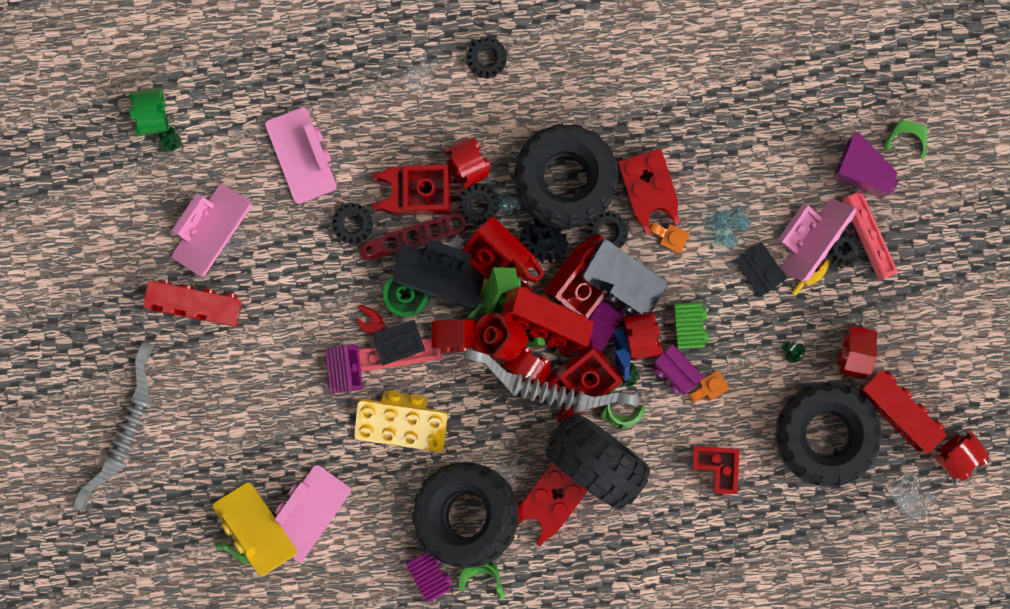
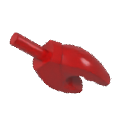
[356,305,386,335]

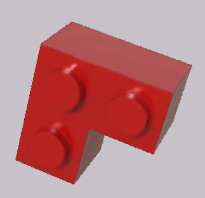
[431,320,478,353]
[836,325,877,379]
[691,446,740,495]

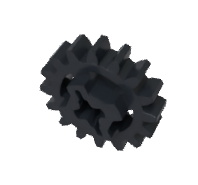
[519,220,569,264]

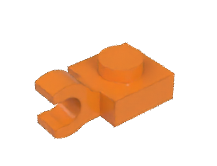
[650,223,690,254]
[688,370,730,403]

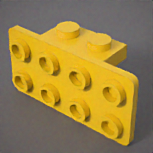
[354,390,448,452]
[213,483,297,576]

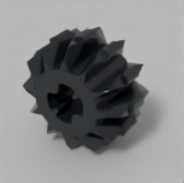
[826,230,863,269]

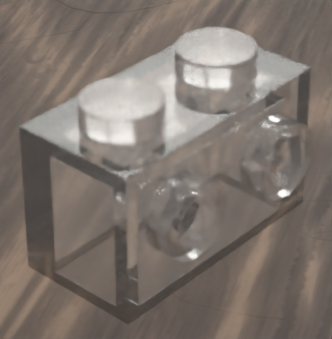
[883,471,936,524]

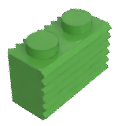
[673,302,709,350]

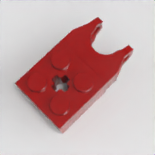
[617,148,680,236]
[372,165,451,216]
[462,216,544,291]
[543,233,605,319]
[536,341,623,424]
[518,463,588,547]

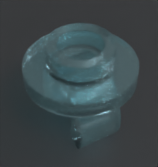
[499,192,522,215]

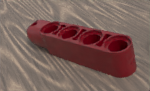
[358,213,466,261]

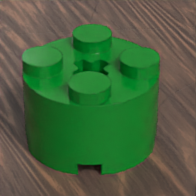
[129,88,169,137]
[383,276,429,318]

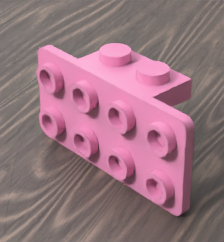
[265,107,337,204]
[172,184,252,277]
[778,199,857,282]
[275,465,351,562]

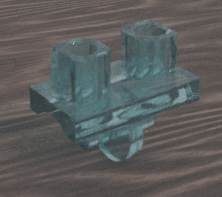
[712,208,752,250]

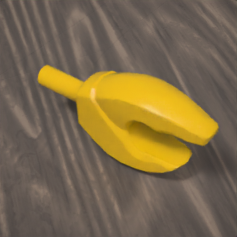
[791,259,830,296]

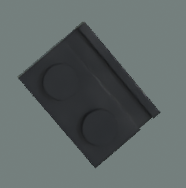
[735,242,787,297]
[372,320,426,366]

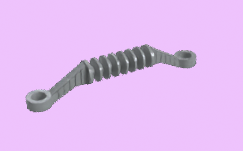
[74,341,153,512]
[464,349,639,414]

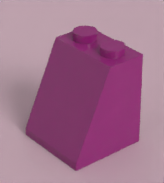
[833,131,899,199]

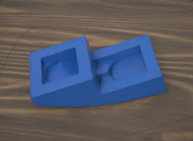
[614,329,630,381]

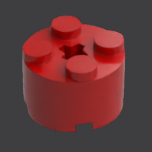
[443,137,491,190]
[623,312,662,361]
[473,313,528,363]
[501,346,552,387]
[935,429,990,481]

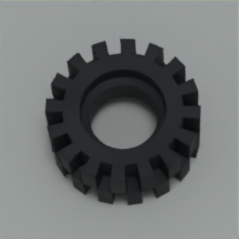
[467,37,507,79]
[457,183,500,225]
[332,203,373,244]
[587,211,628,248]

